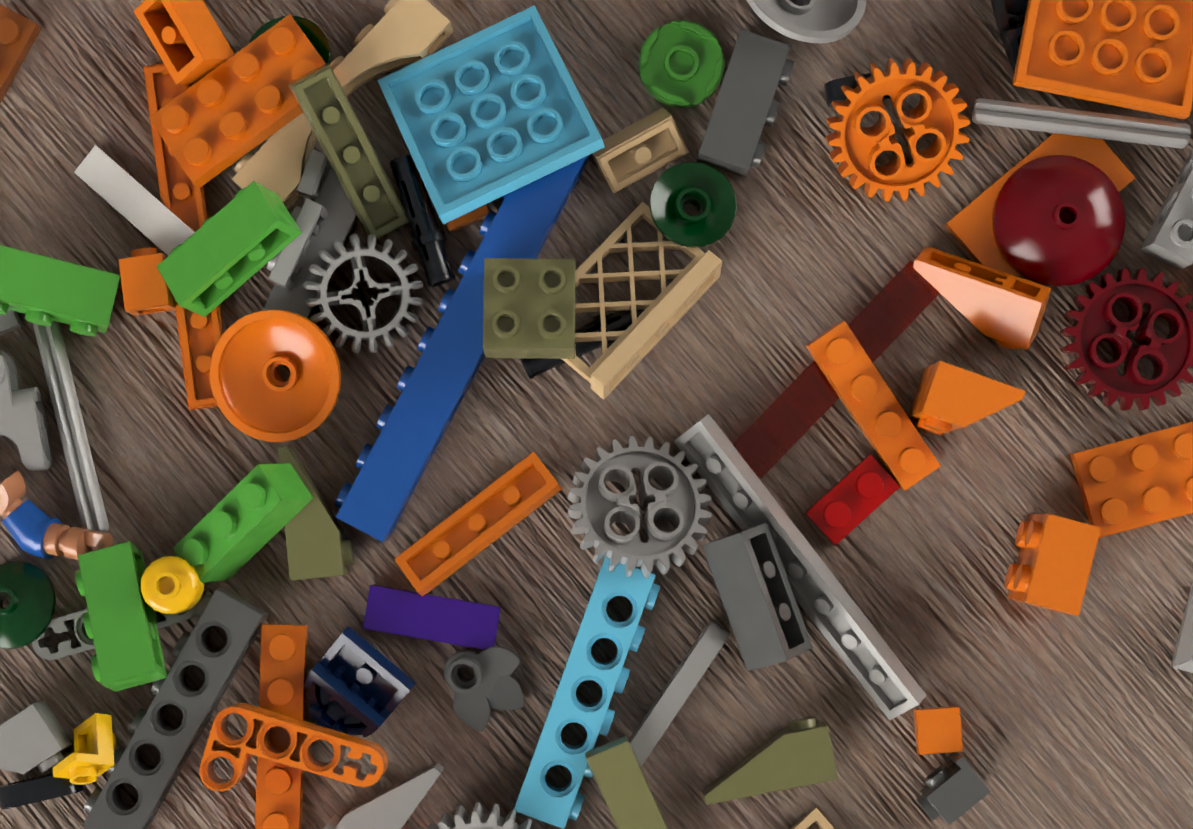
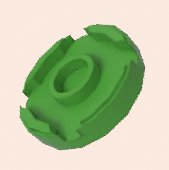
[638,20,725,109]

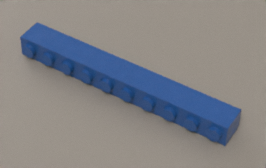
[334,155,590,542]

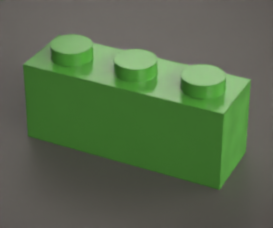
[156,181,302,317]
[0,245,120,337]
[173,463,314,583]
[75,541,167,692]

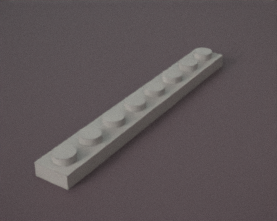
[674,414,927,721]

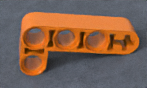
[199,703,388,792]

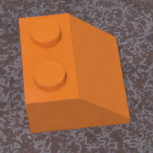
[908,361,1026,436]

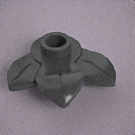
[444,646,525,732]

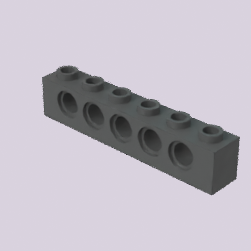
[82,588,270,829]

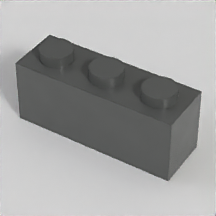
[697,29,794,177]
[702,522,813,671]

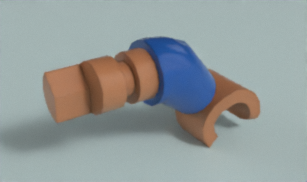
[0,470,113,560]

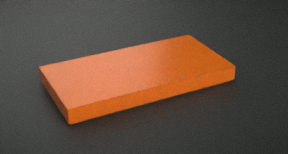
[944,133,1136,277]

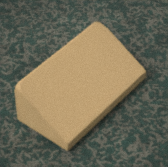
[591,108,689,194]

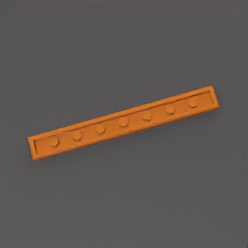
[143,63,225,411]

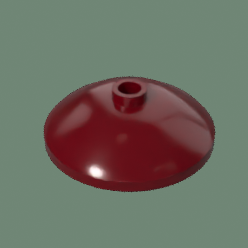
[992,155,1125,287]

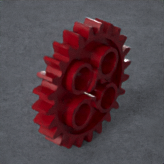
[1060,268,1193,411]

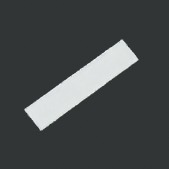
[74,145,195,256]

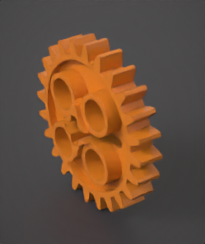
[825,58,971,202]

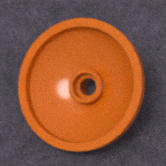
[210,309,341,442]

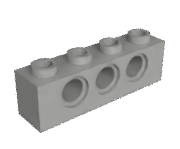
[1140,149,1193,270]

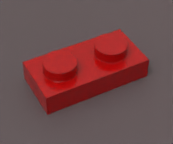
[804,454,900,546]

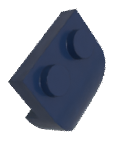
[304,626,416,738]

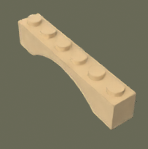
[232,0,453,209]

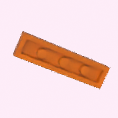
[805,321,941,491]
[394,451,562,597]

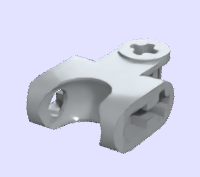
[0,350,53,472]

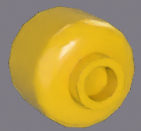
[141,556,204,614]

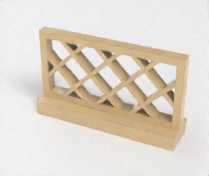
[562,202,722,400]

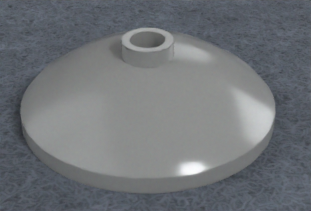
[747,0,866,43]

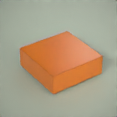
[913,706,963,755]

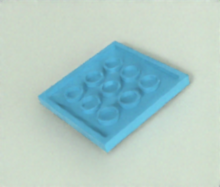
[377,5,605,224]

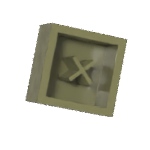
[483,258,576,359]

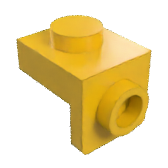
[53,713,116,785]

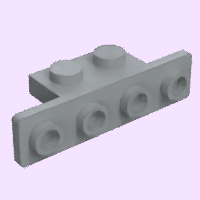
[263,168,357,319]

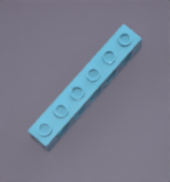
[514,556,660,829]

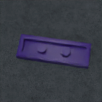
[363,585,501,650]

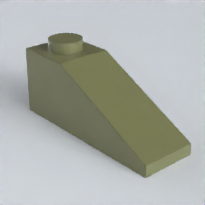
[277,447,354,581]
[702,717,838,805]

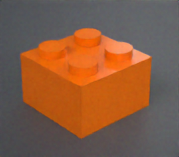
[1004,513,1101,616]

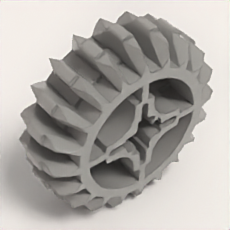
[304,234,423,353]

